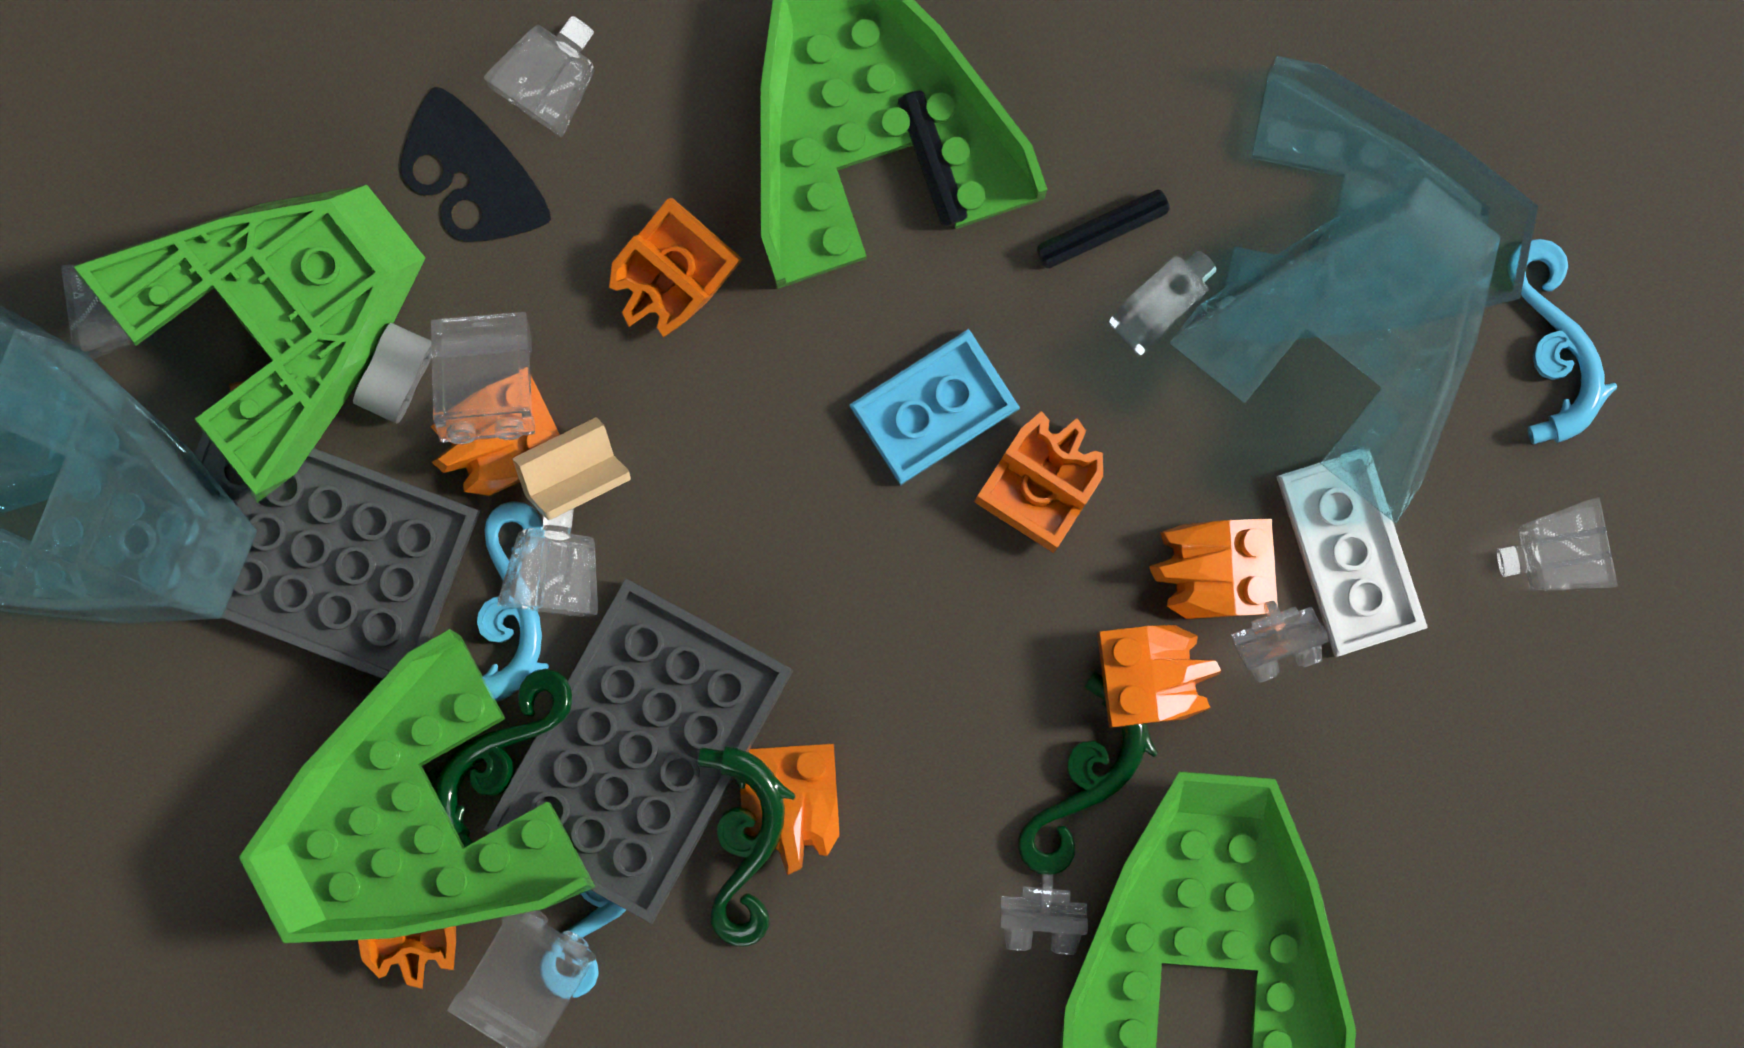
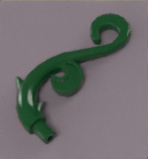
[429,668,572,847]
[1018,671,1158,875]
[698,746,796,947]

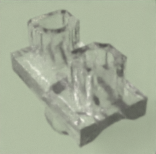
[1231,600,1329,683]
[1000,874,1089,955]

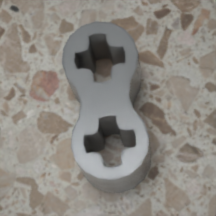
[353,323,435,424]

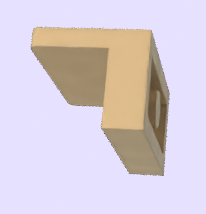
[512,417,631,520]

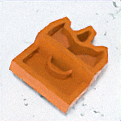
[609,198,743,338]
[430,371,560,496]
[974,411,1104,553]
[1149,519,1278,619]
[1097,625,1221,728]
[740,744,840,875]
[358,926,456,989]

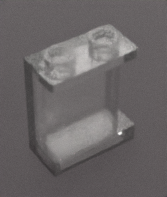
[431,312,535,444]
[447,910,597,1048]

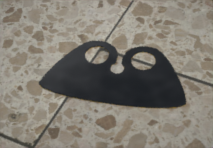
[401,87,551,242]

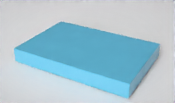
[849,329,1020,486]

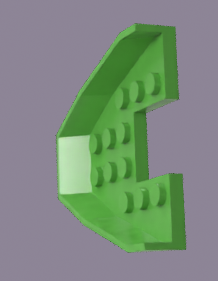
[760,0,1048,289]
[74,185,425,503]
[239,629,595,943]
[1059,771,1356,1048]

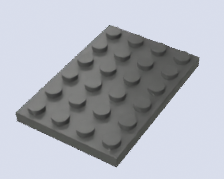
[142,432,480,679]
[484,579,793,924]

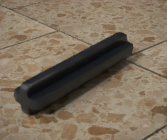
[898,91,968,227]
[1037,189,1170,268]

